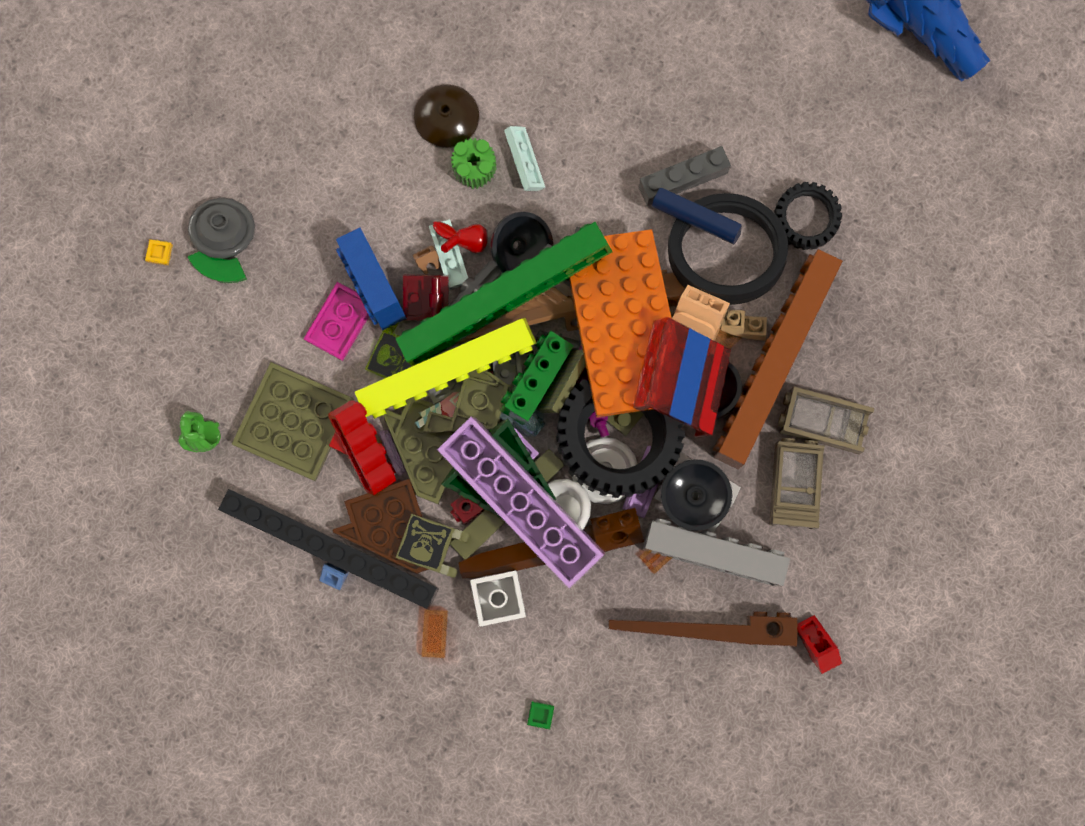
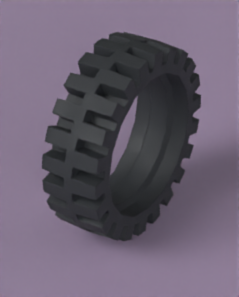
[774,182,842,250]

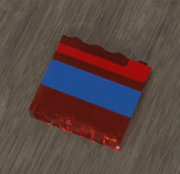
[633,317,731,438]

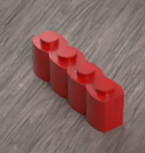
[328,400,396,495]

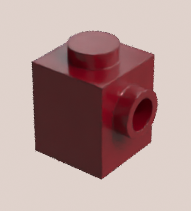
[450,496,485,524]

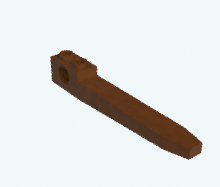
[458,508,644,579]
[608,611,797,646]

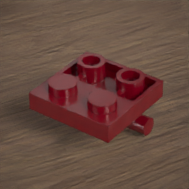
[403,274,449,321]

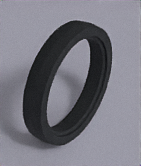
[668,193,788,305]

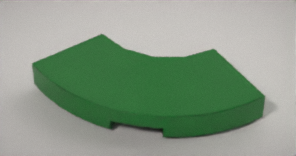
[188,252,247,283]

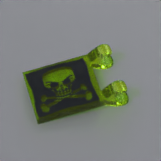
[365,323,412,378]

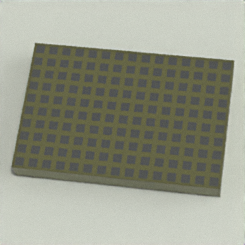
[535,350,586,413]

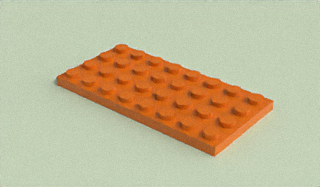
[569,229,681,418]

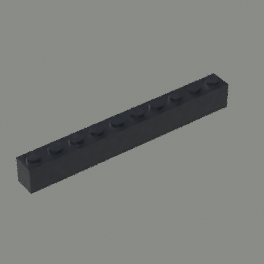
[218,489,439,609]

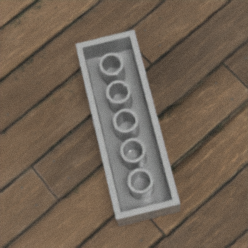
[642,518,790,587]

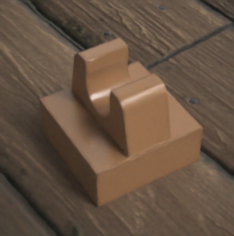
[412,246,440,274]

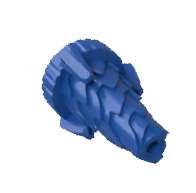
[866,0,991,81]

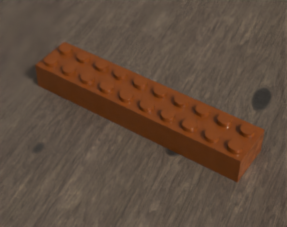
[712,249,843,469]

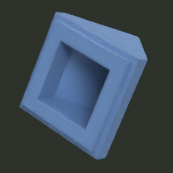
[319,562,349,590]

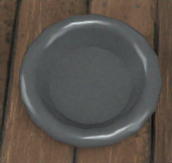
[188,197,255,259]

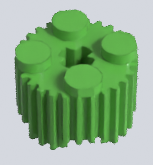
[451,138,497,189]

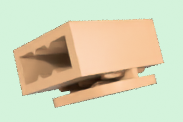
[672,285,730,355]

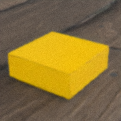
[145,239,173,266]

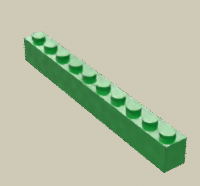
[396,222,612,366]

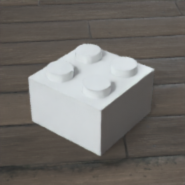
[470,571,526,627]

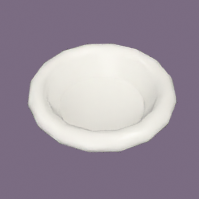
[572,437,638,505]
[547,479,591,529]

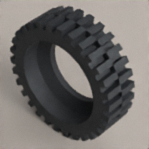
[556,379,685,498]

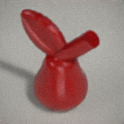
[433,221,488,253]

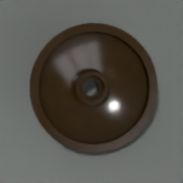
[414,84,479,148]

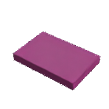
[303,282,369,361]

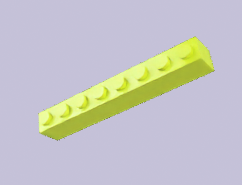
[355,318,536,419]

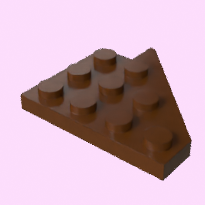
[333,479,430,574]

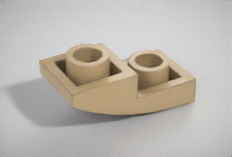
[721,310,767,341]

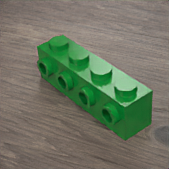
[500,331,574,425]

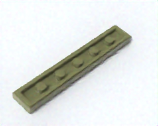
[450,449,564,559]

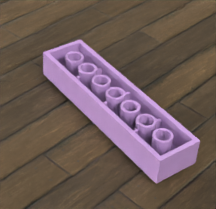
[437,417,605,588]

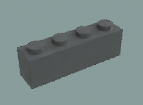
[638,146,731,206]

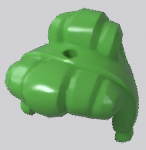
[178,411,221,452]

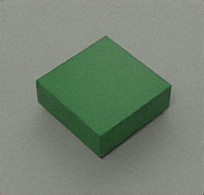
[527,701,554,730]

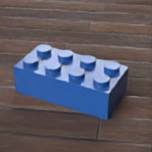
[336,227,407,331]

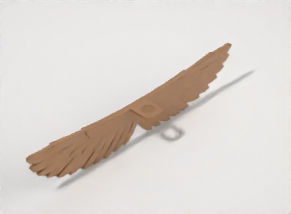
[456,270,685,344]

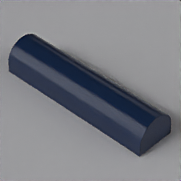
[652,188,742,245]

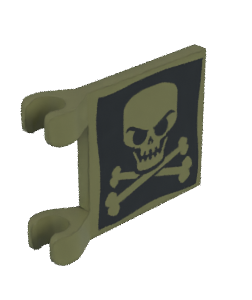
[396,514,470,578]

